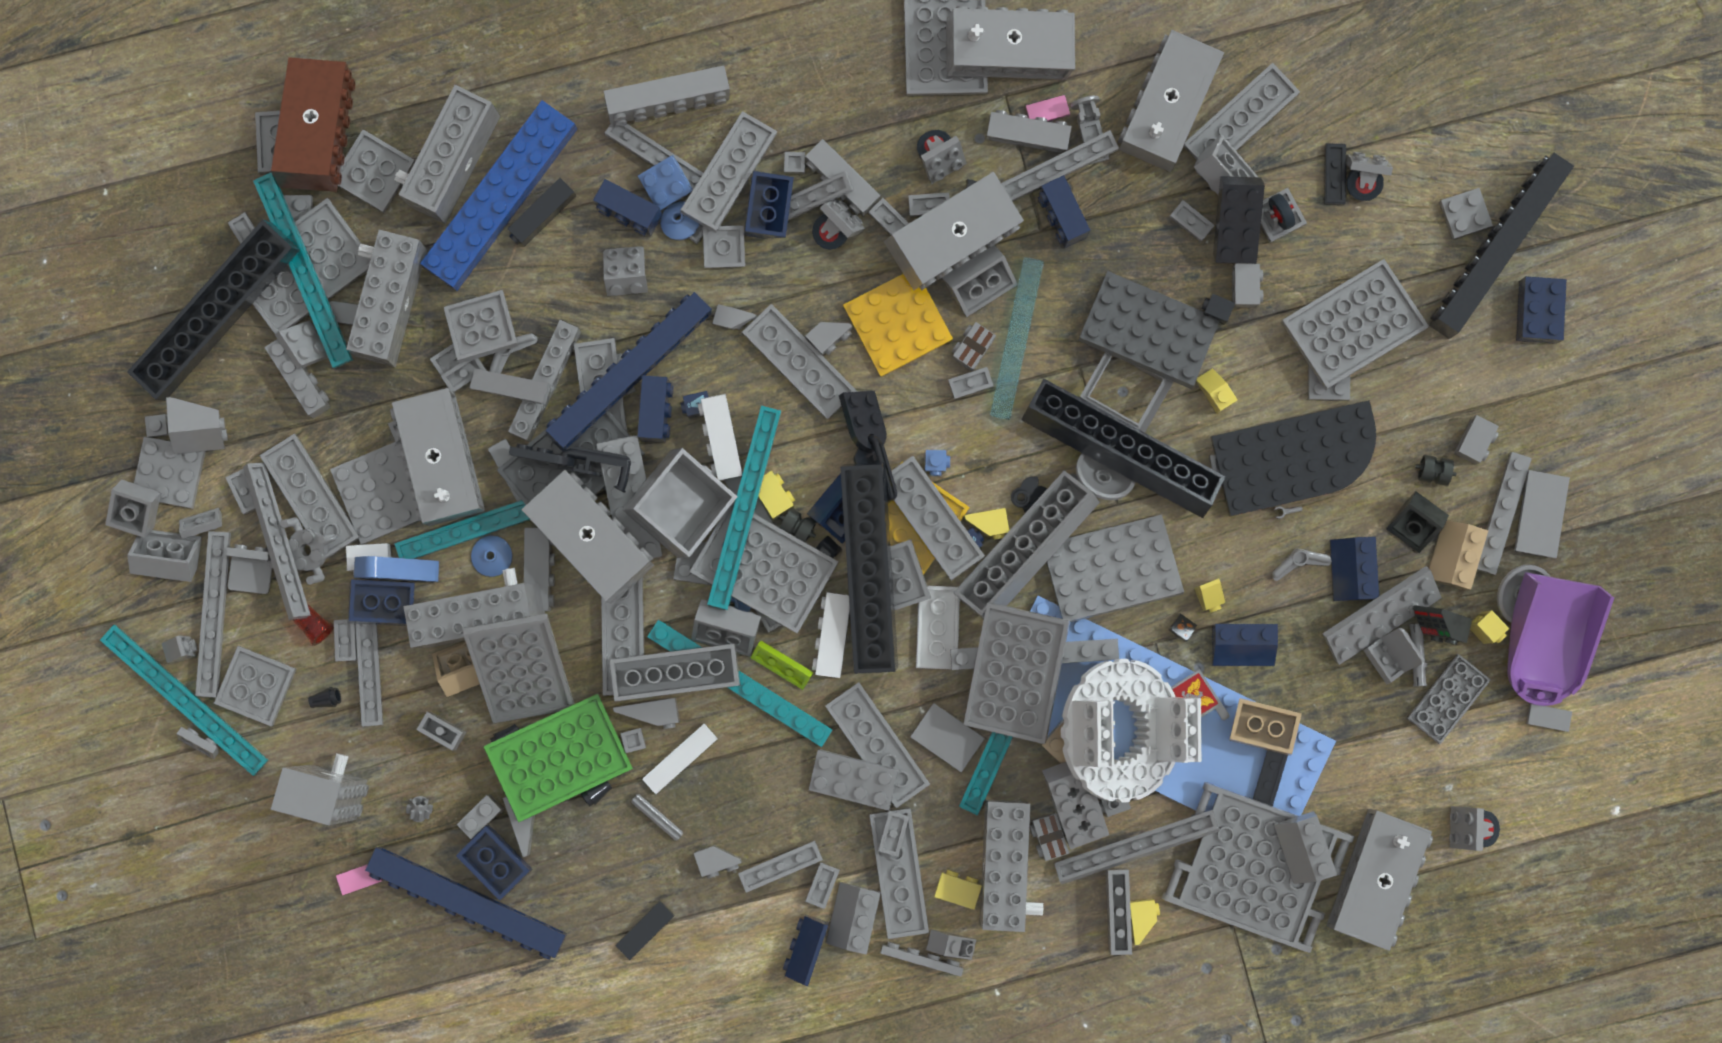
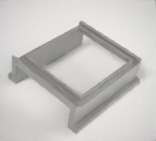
[1079,353,1173,433]

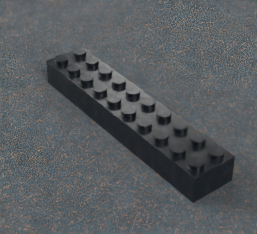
[1429,152,1574,339]
[127,219,300,401]
[1021,379,1226,518]
[840,462,898,674]

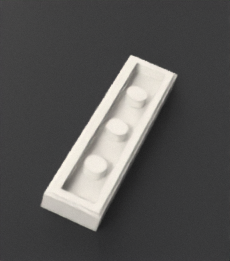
[642,723,718,794]

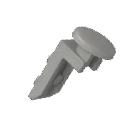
[1071,95,1109,165]

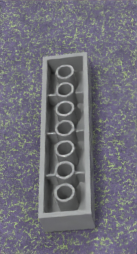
[954,471,1100,620]

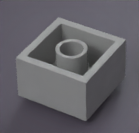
[105,479,161,538]

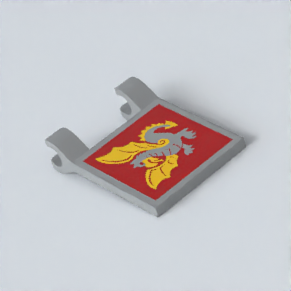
[1171,669,1230,720]

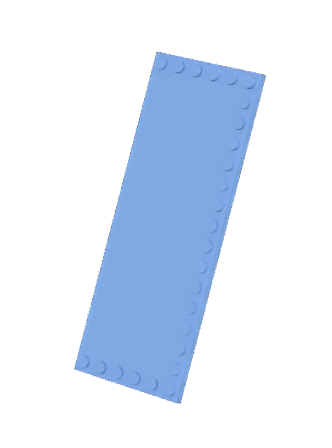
[1030,596,1336,816]

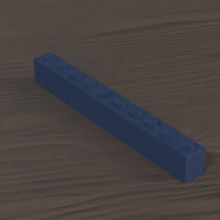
[546,292,712,452]
[365,846,567,960]

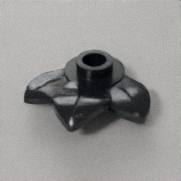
[1011,476,1047,513]

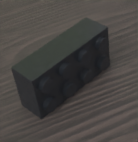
[1213,176,1265,264]

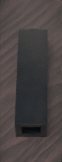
[508,178,576,247]

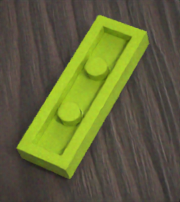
[750,640,814,690]

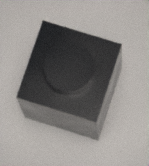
[1201,294,1235,325]

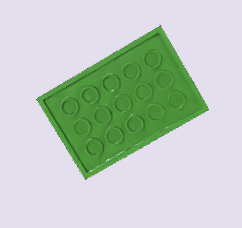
[483,694,633,823]

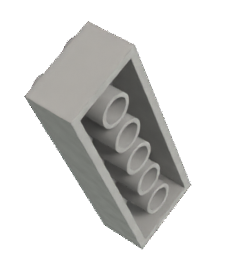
[604,66,730,126]
[610,644,741,701]

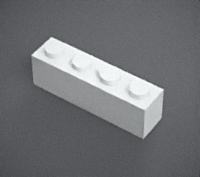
[698,394,742,480]
[812,593,850,678]

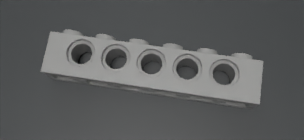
[508,320,581,442]

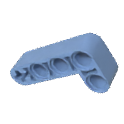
[354,556,439,582]

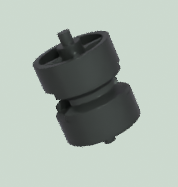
[1415,454,1457,486]
[779,508,817,542]

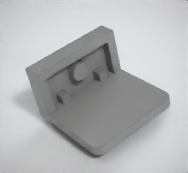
[603,246,648,296]
[226,544,272,594]
[1363,628,1425,685]

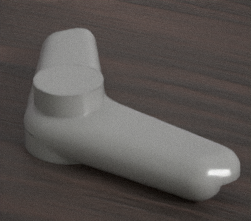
[489,333,538,374]
[1272,548,1332,581]

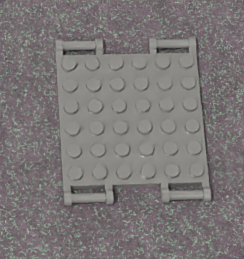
[1161,782,1354,953]

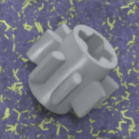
[406,796,433,822]

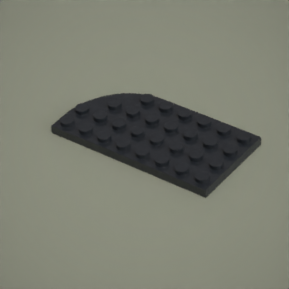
[1210,400,1376,517]

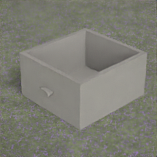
[622,448,738,558]

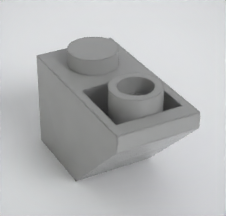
[805,322,852,356]
[162,635,197,664]
[694,845,742,879]
[926,929,976,960]

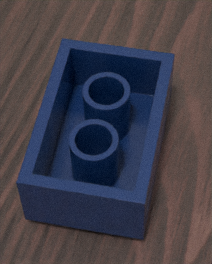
[1037,175,1091,248]
[593,179,662,237]
[1516,276,1567,344]
[637,375,674,443]
[347,579,415,626]
[456,825,533,901]

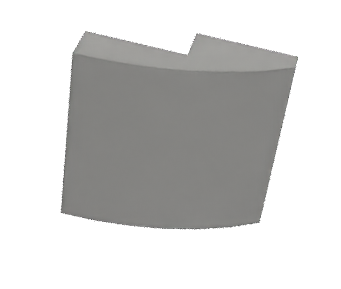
[430,344,487,392]

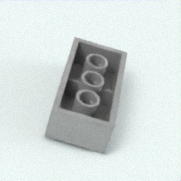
[1042,762,1109,850]

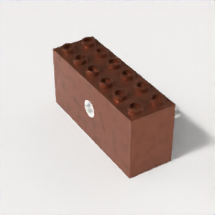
[271,57,356,192]

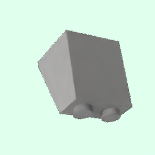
[166,397,228,454]

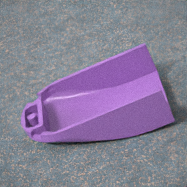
[1507,572,1614,706]

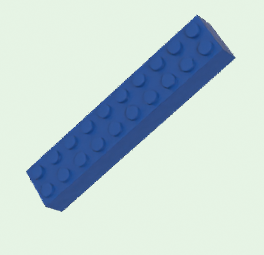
[420,100,578,291]

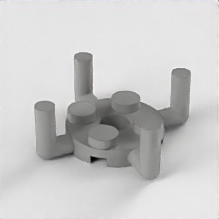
[269,517,336,585]

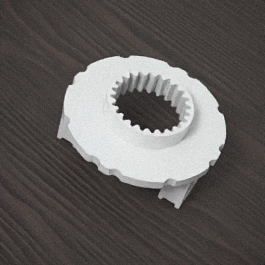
[1061,659,1202,802]

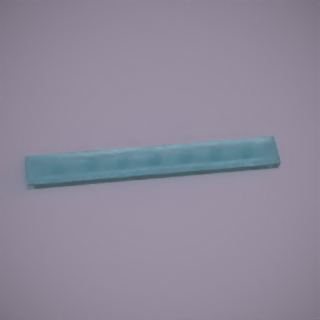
[990,257,1044,420]

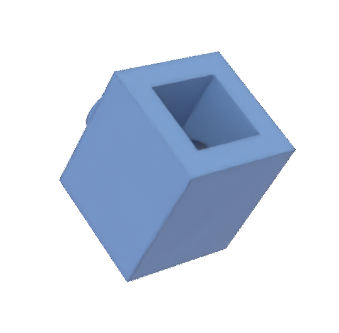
[925,450,950,476]

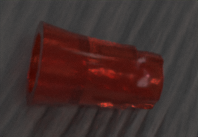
[292,605,334,646]

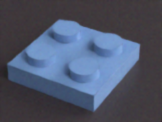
[638,155,693,210]

